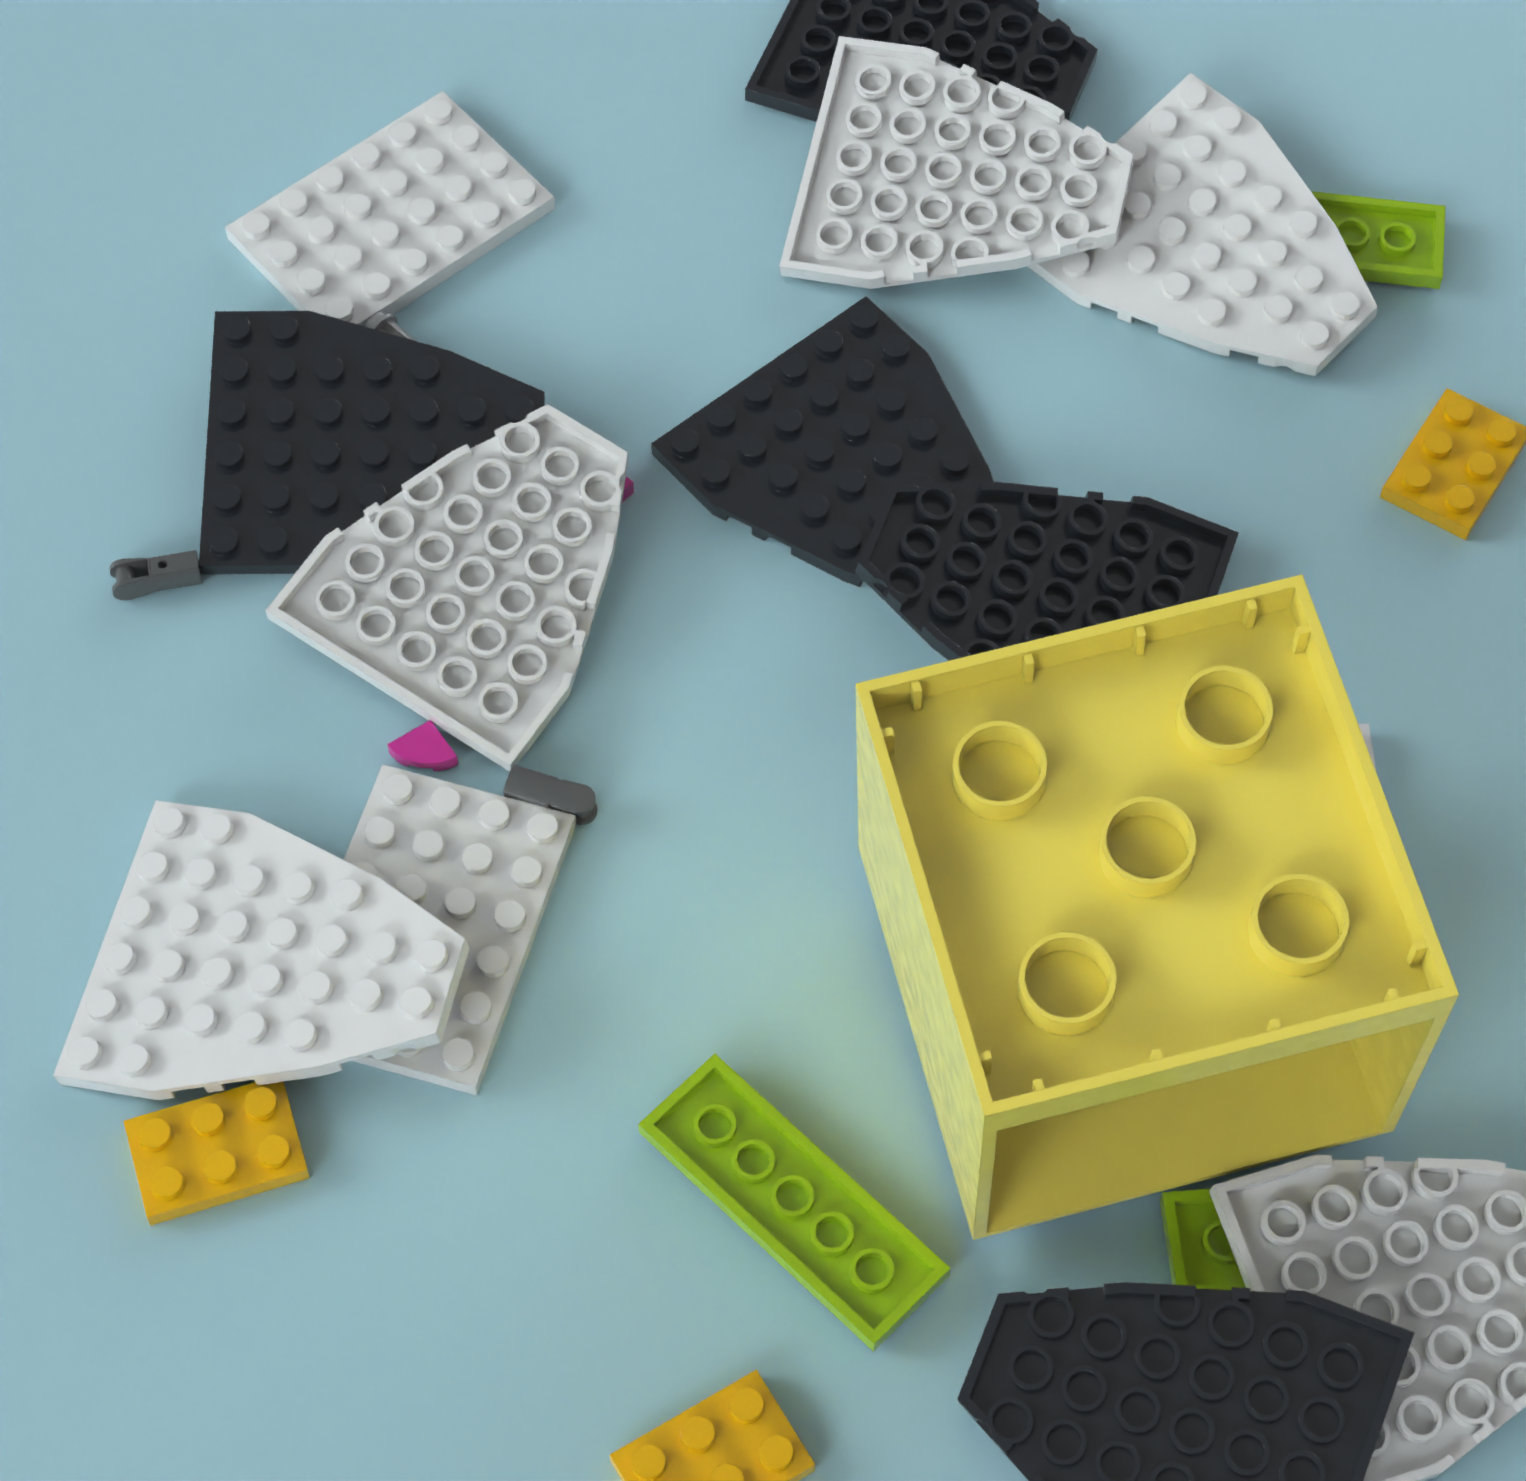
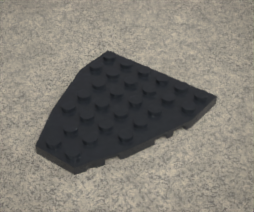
[745,0,1098,122]
[651,296,994,587]
[199,311,546,574]
[855,482,1239,661]
[957,1282,1415,1481]

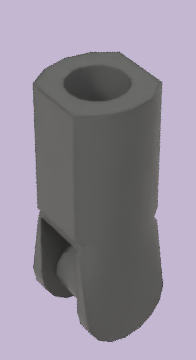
[110,550,203,601]
[503,765,598,825]

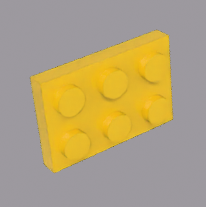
[1380,388,1526,540]
[123,1082,310,1226]
[610,1369,815,1481]

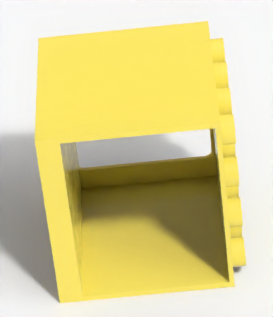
[855,574,1459,1240]

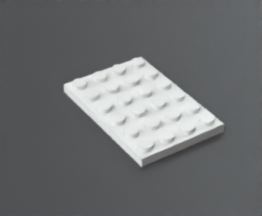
[225,91,555,326]
[344,764,576,1096]

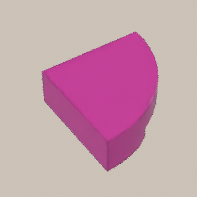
[387,720,458,771]

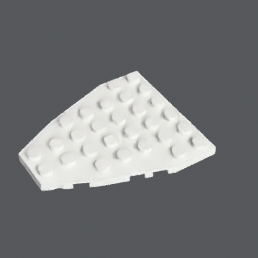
[779,36,1133,289]
[1027,73,1378,376]
[265,404,628,772]
[53,800,470,1100]
[1209,1154,1526,1481]

